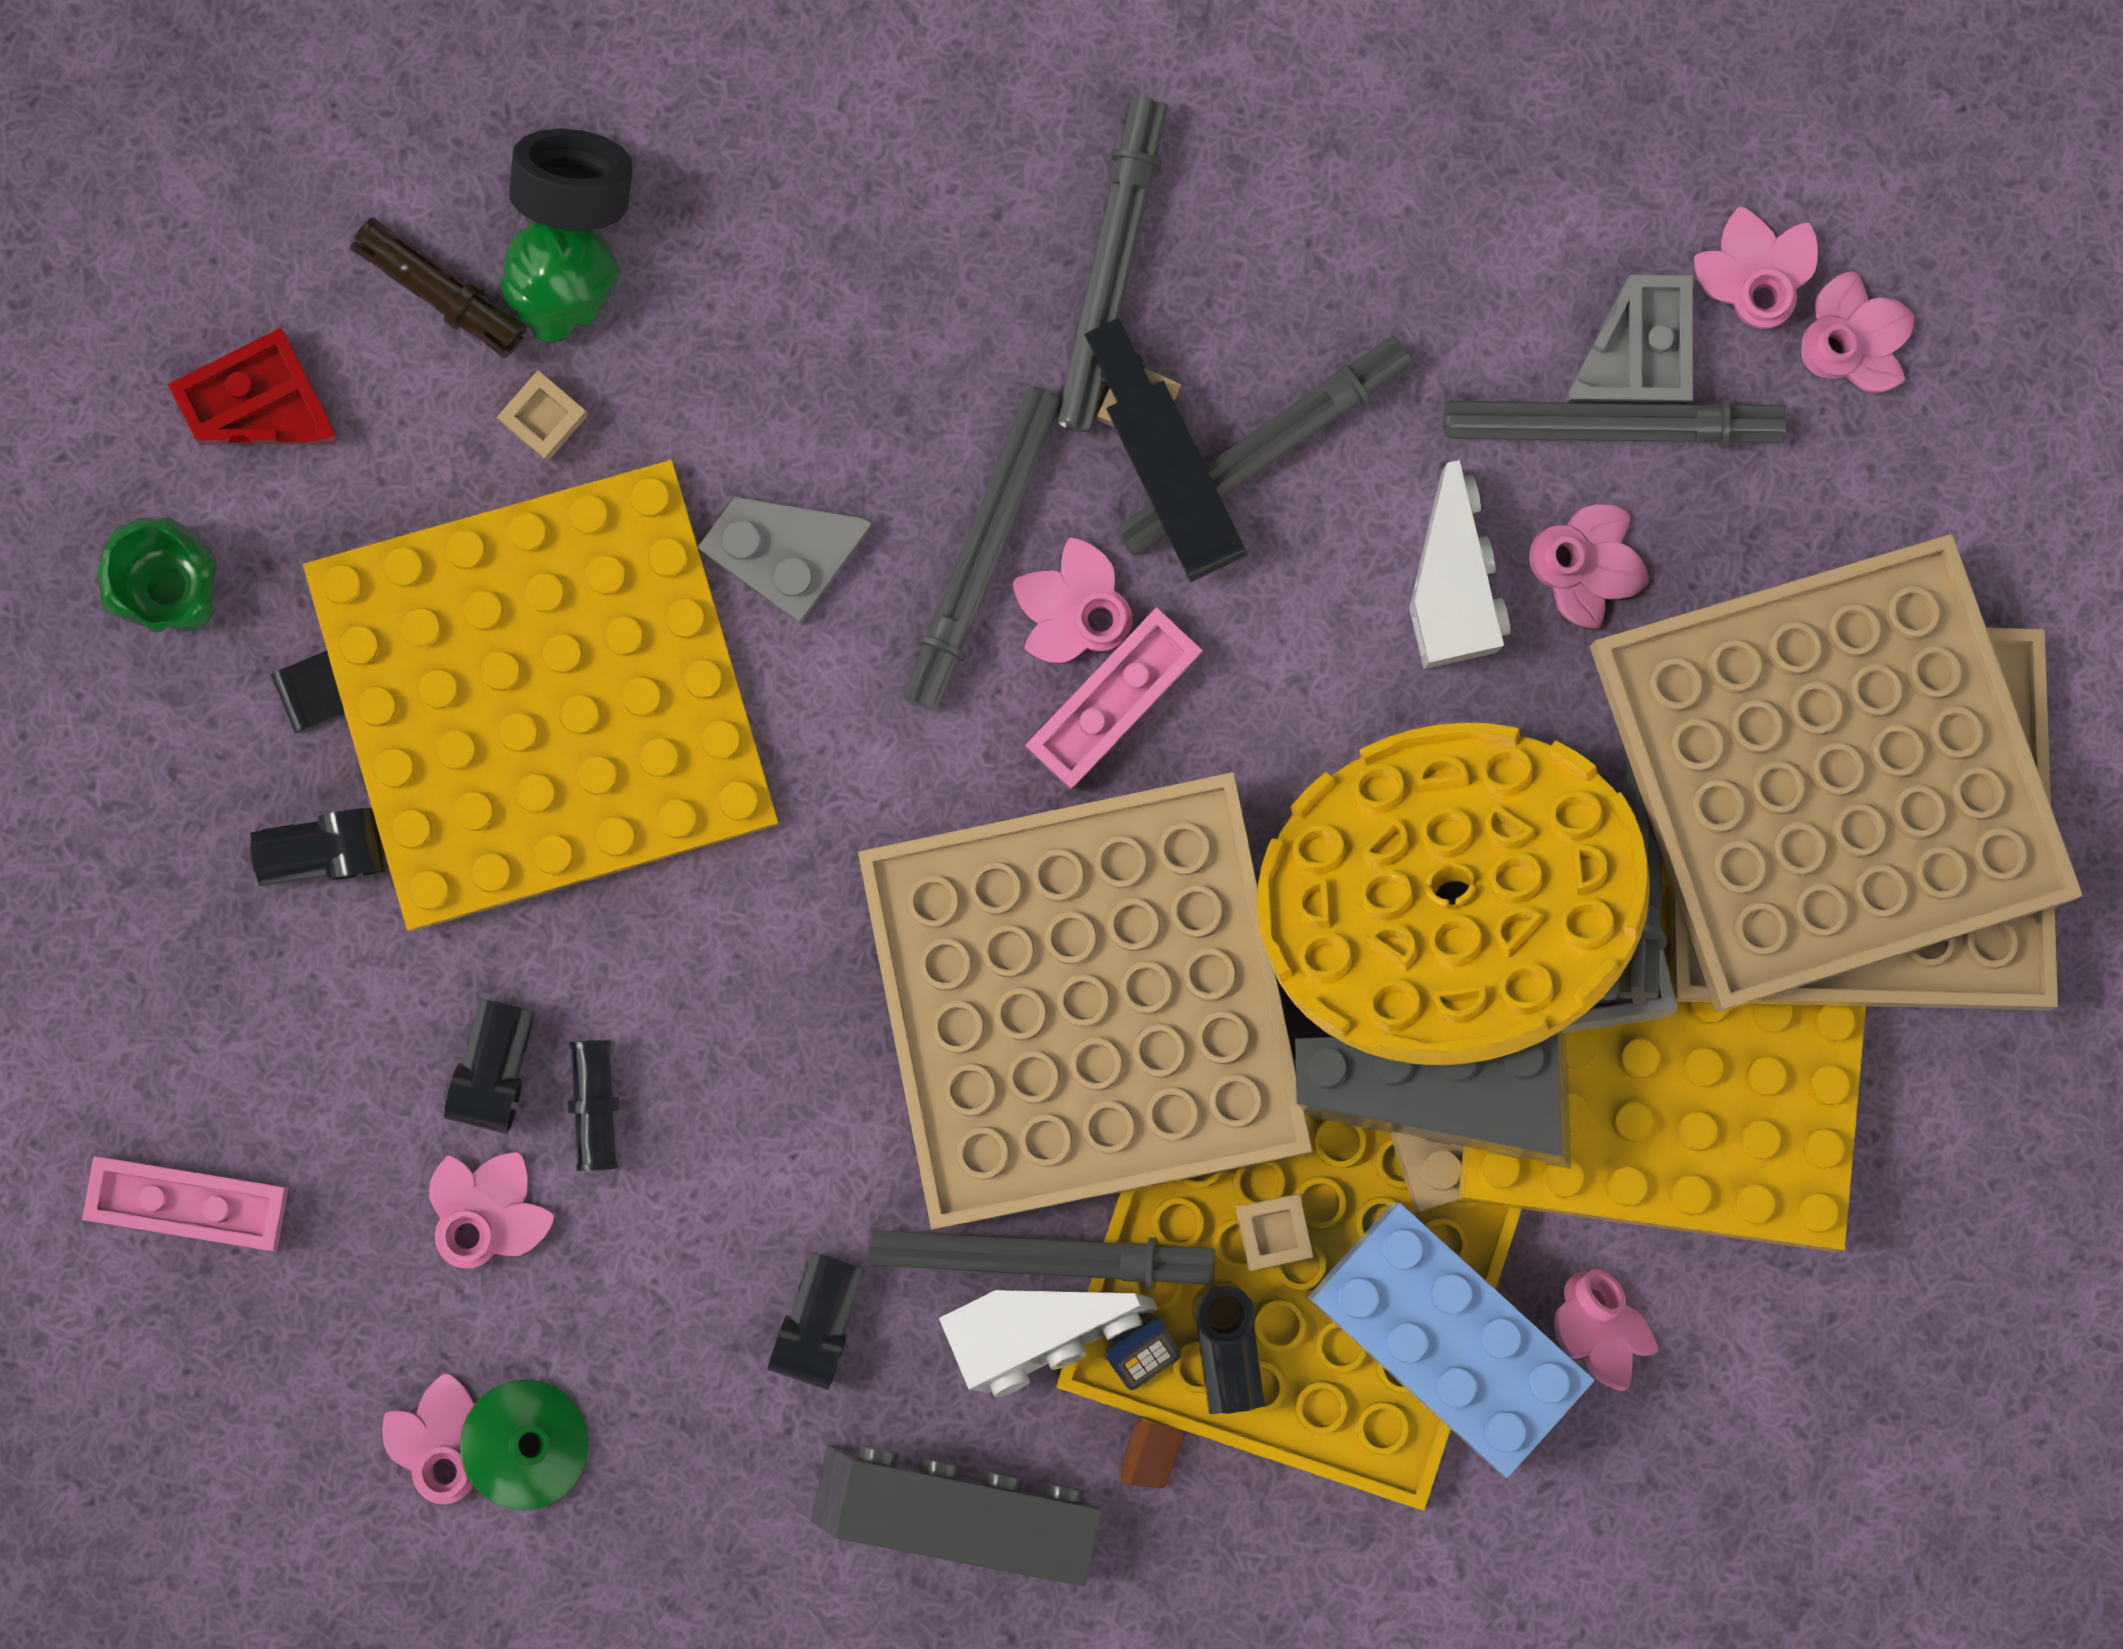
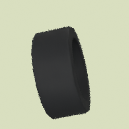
[509,128,632,231]

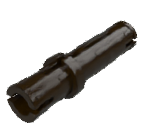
[350,217,527,359]

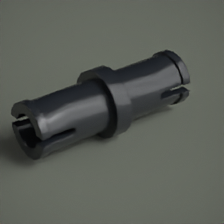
[567,1040,619,1171]

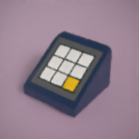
[1104,1316,1181,1390]

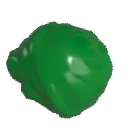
[501,222,620,343]
[98,517,217,633]

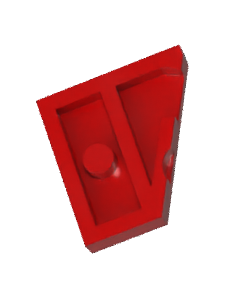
[167,328,339,445]

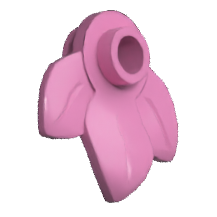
[1694,206,1818,329]
[1801,271,1914,393]
[1529,504,1649,629]
[1013,538,1132,663]
[429,1152,555,1269]
[1554,1269,1659,1391]
[382,1373,474,1504]

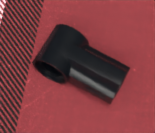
[249,808,385,887]
[444,998,536,1134]
[767,1252,865,1391]
[1192,1280,1265,1414]

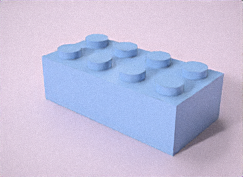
[1307,1202,1595,1478]

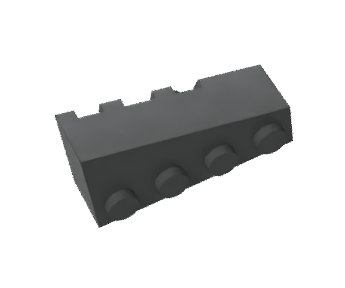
[1295,1031,1571,1169]
[811,1445,1101,1587]

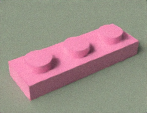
[1025,607,1203,791]
[82,1156,289,1251]

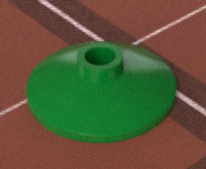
[459,1380,588,1510]

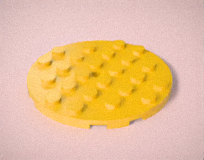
[1257,722,1650,1065]

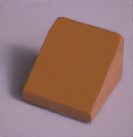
[1119,1416,1184,1489]

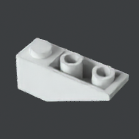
[1409,460,1510,669]
[939,1290,1158,1397]

